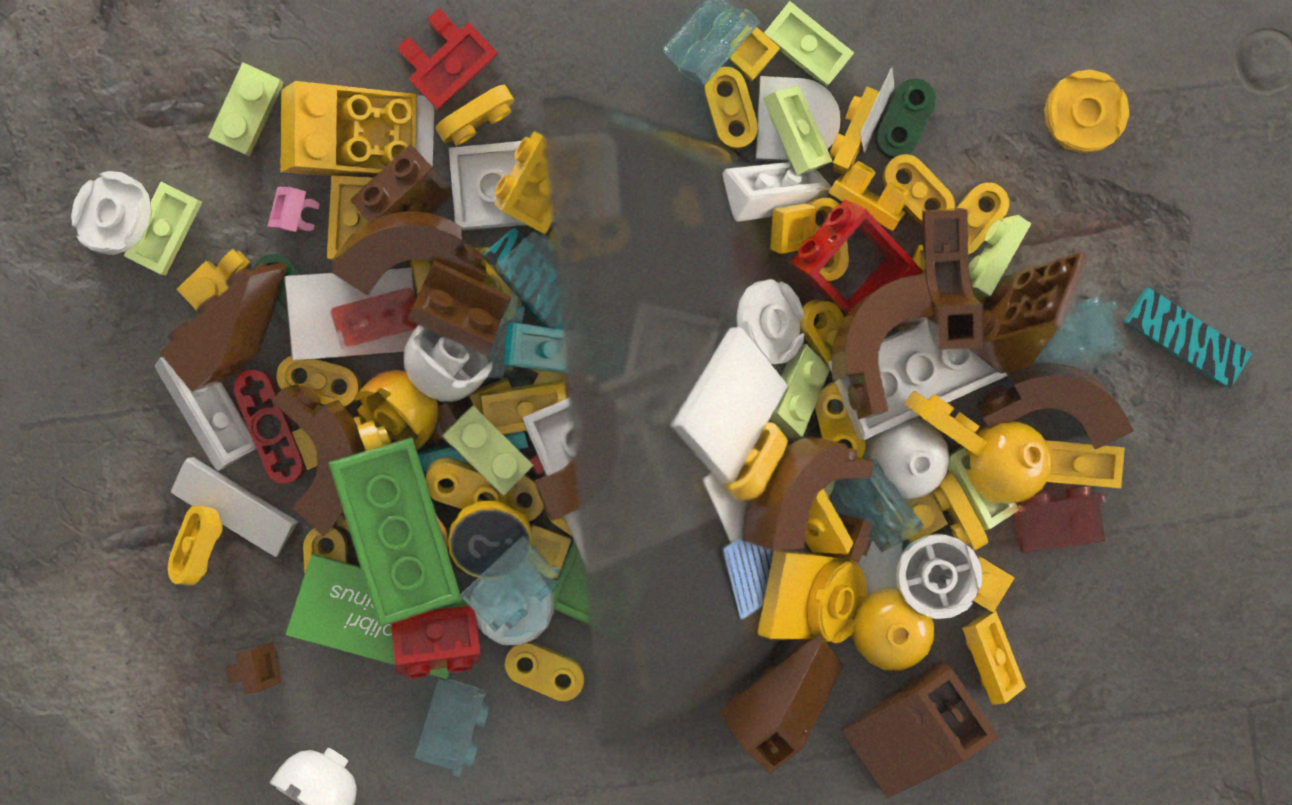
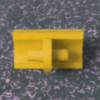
[829,161,909,236]

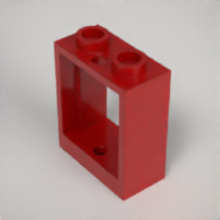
[790,199,924,317]

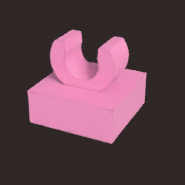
[268,187,320,232]

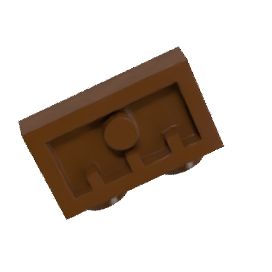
[351,145,452,222]
[408,262,511,356]

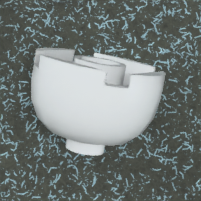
[404,325,492,401]
[863,417,950,499]
[896,534,982,619]
[270,748,357,805]

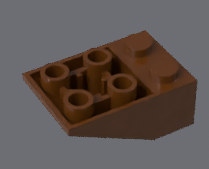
[968,251,1087,374]
[159,263,288,392]
[718,634,843,774]
[840,660,999,798]

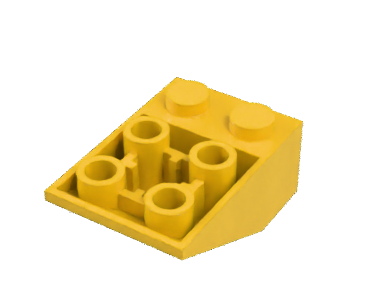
[281,81,417,176]

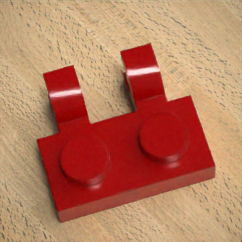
[397,8,498,111]

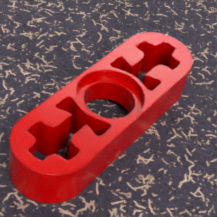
[234,369,306,484]

